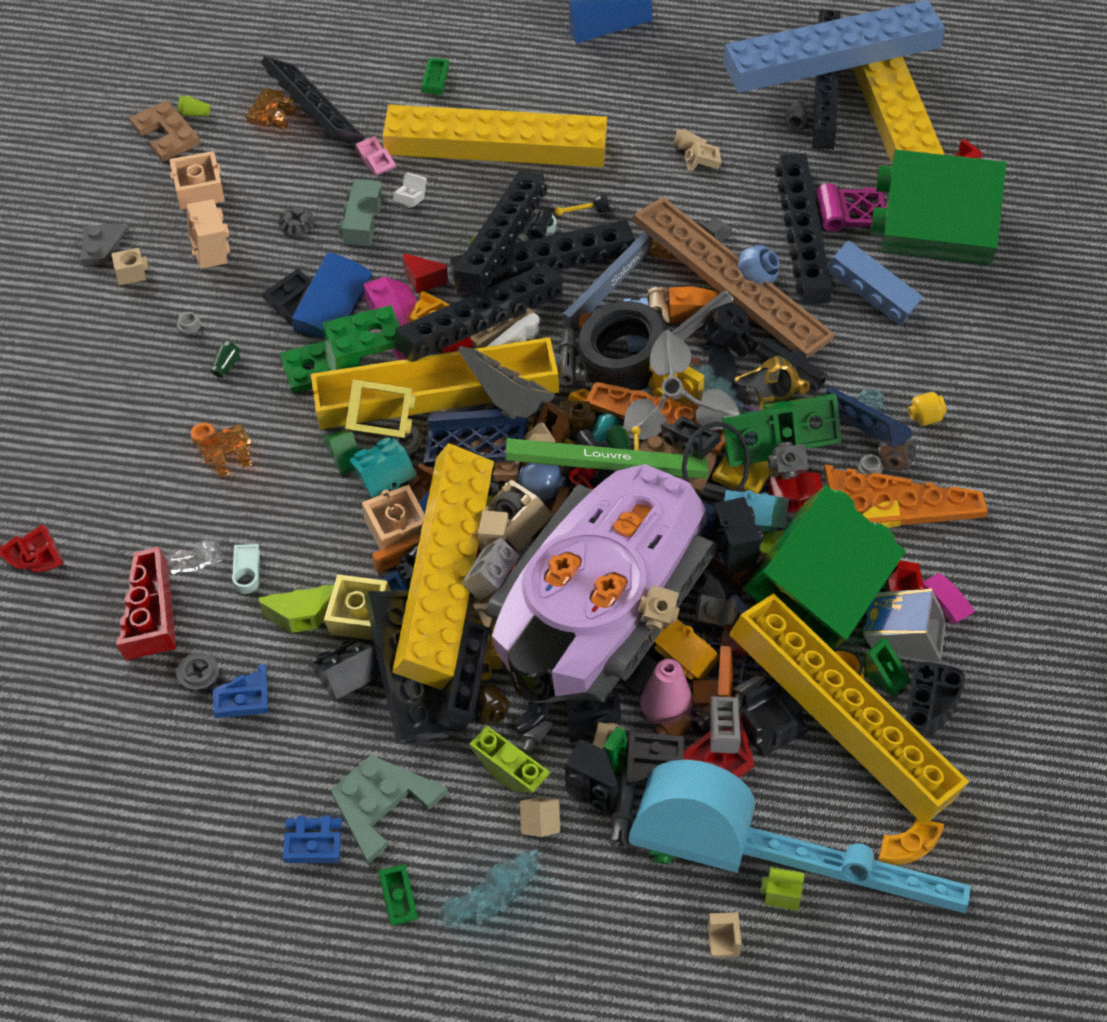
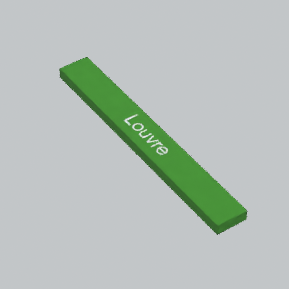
[506,438,708,479]

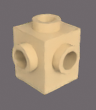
[638,585,679,630]

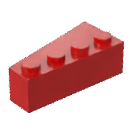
[116,547,176,661]

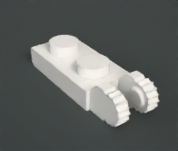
[488,313,540,347]

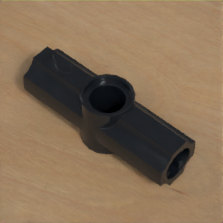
[757,338,828,392]

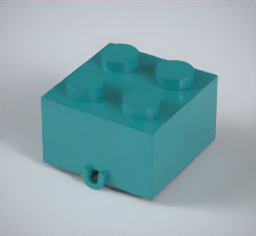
[349,437,417,498]

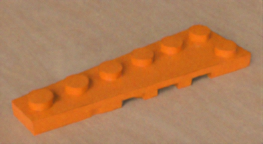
[586,382,725,456]

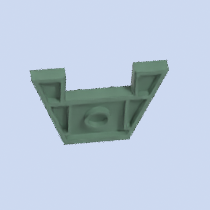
[331,755,448,864]

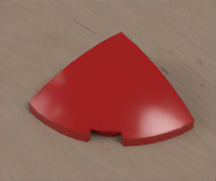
[0,524,64,572]

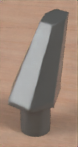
[732,676,766,709]
[521,721,553,755]

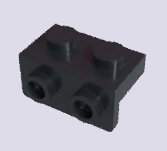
[660,416,721,460]

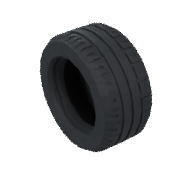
[577,301,668,391]

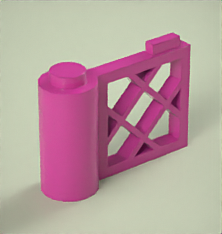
[816,183,886,232]

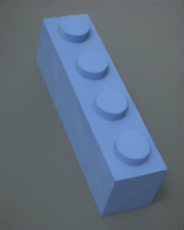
[826,240,923,326]

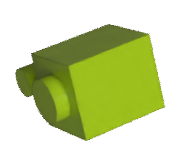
[760,867,805,911]

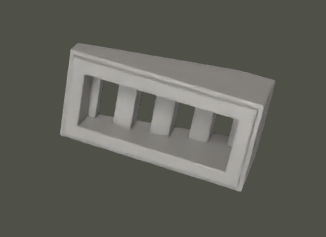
[710,696,741,753]

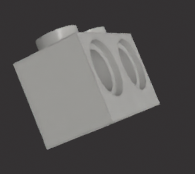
[461,537,519,601]

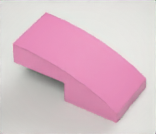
[355,136,396,176]

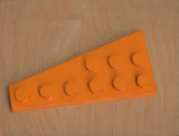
[824,465,988,525]

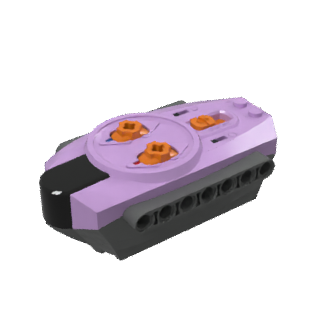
[486,464,716,703]

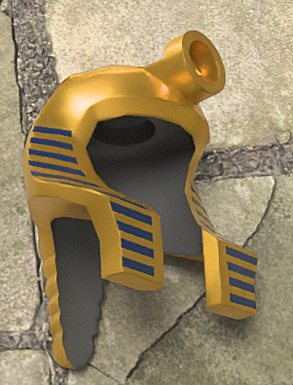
[735,356,810,410]

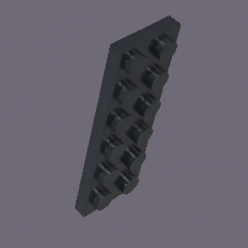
[260,56,365,144]
[364,591,449,744]

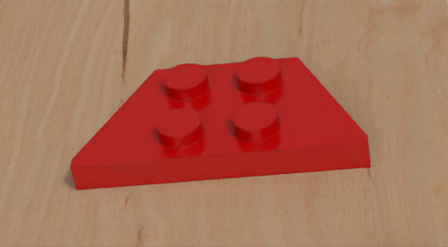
[683,712,754,778]

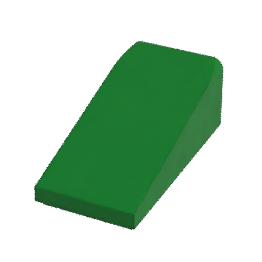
[378,864,418,926]

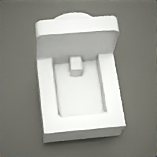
[393,173,427,207]

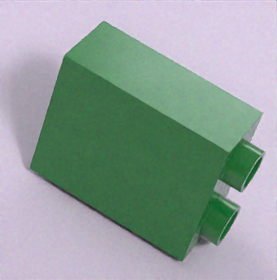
[870,149,1007,265]
[742,485,906,649]

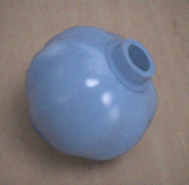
[737,245,779,285]
[518,462,567,502]

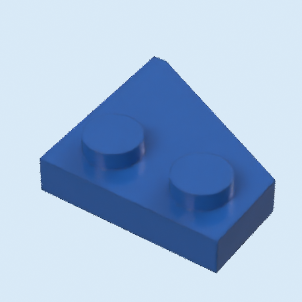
[213,664,269,718]

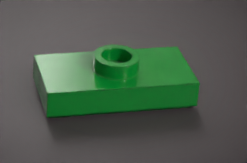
[421,58,450,95]
[603,726,628,778]

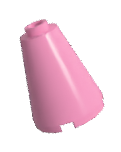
[640,659,693,724]

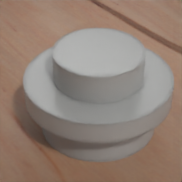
[177,312,201,334]
[858,454,883,475]

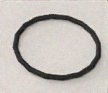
[682,421,750,507]

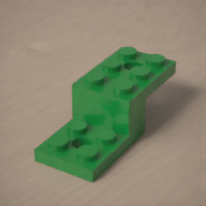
[279,305,400,394]
[721,393,842,467]

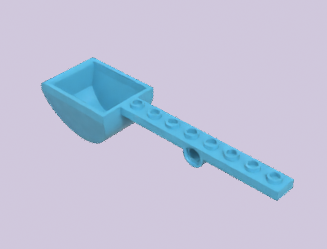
[629,760,971,913]

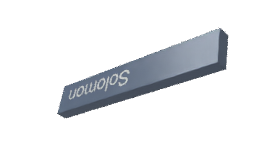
[563,231,653,330]

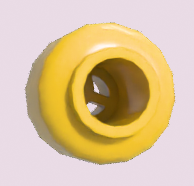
[908,392,947,426]

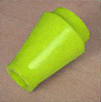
[177,95,211,117]

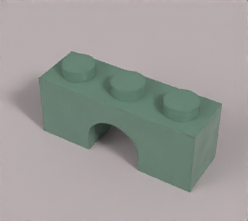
[339,179,383,246]

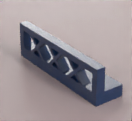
[826,387,912,448]

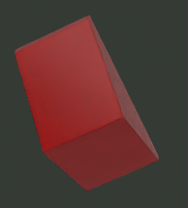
[403,253,448,294]

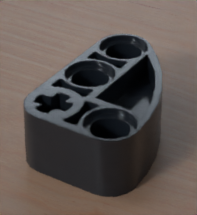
[905,662,965,738]

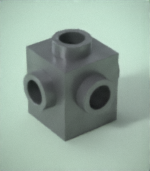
[878,438,916,470]
[768,442,808,480]

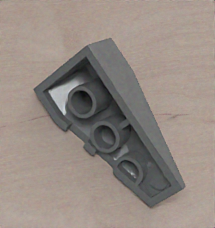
[458,346,555,419]

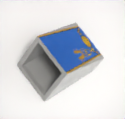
[863,589,947,662]

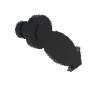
[703,340,746,402]

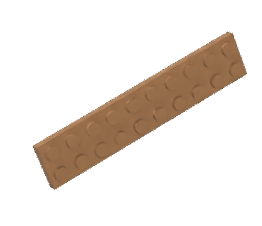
[631,197,835,358]

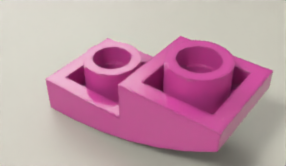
[923,573,975,625]

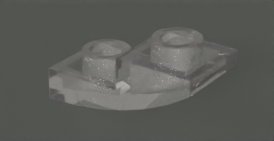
[166,540,222,574]

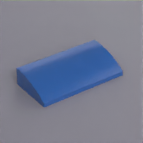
[569,0,652,43]
[292,252,372,339]

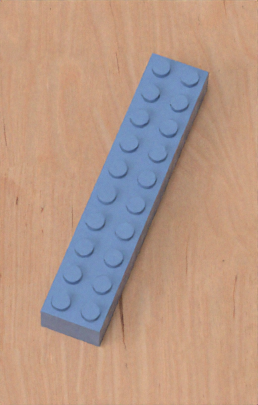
[723,0,945,93]

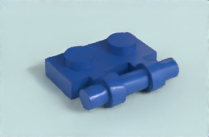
[283,815,342,863]

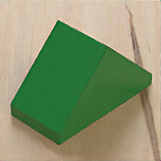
[323,429,359,475]
[863,637,911,696]

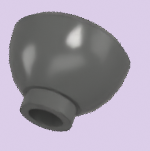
[493,492,524,521]

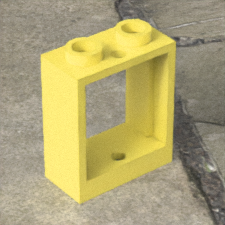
[345,379,416,438]

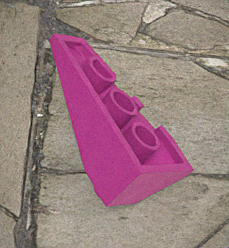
[363,277,417,361]

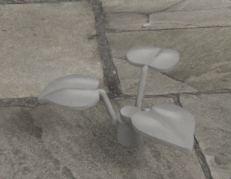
[623,330,739,440]

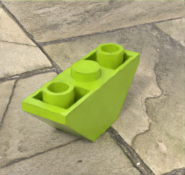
[259,585,334,633]
[469,726,550,793]

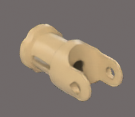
[647,287,670,323]

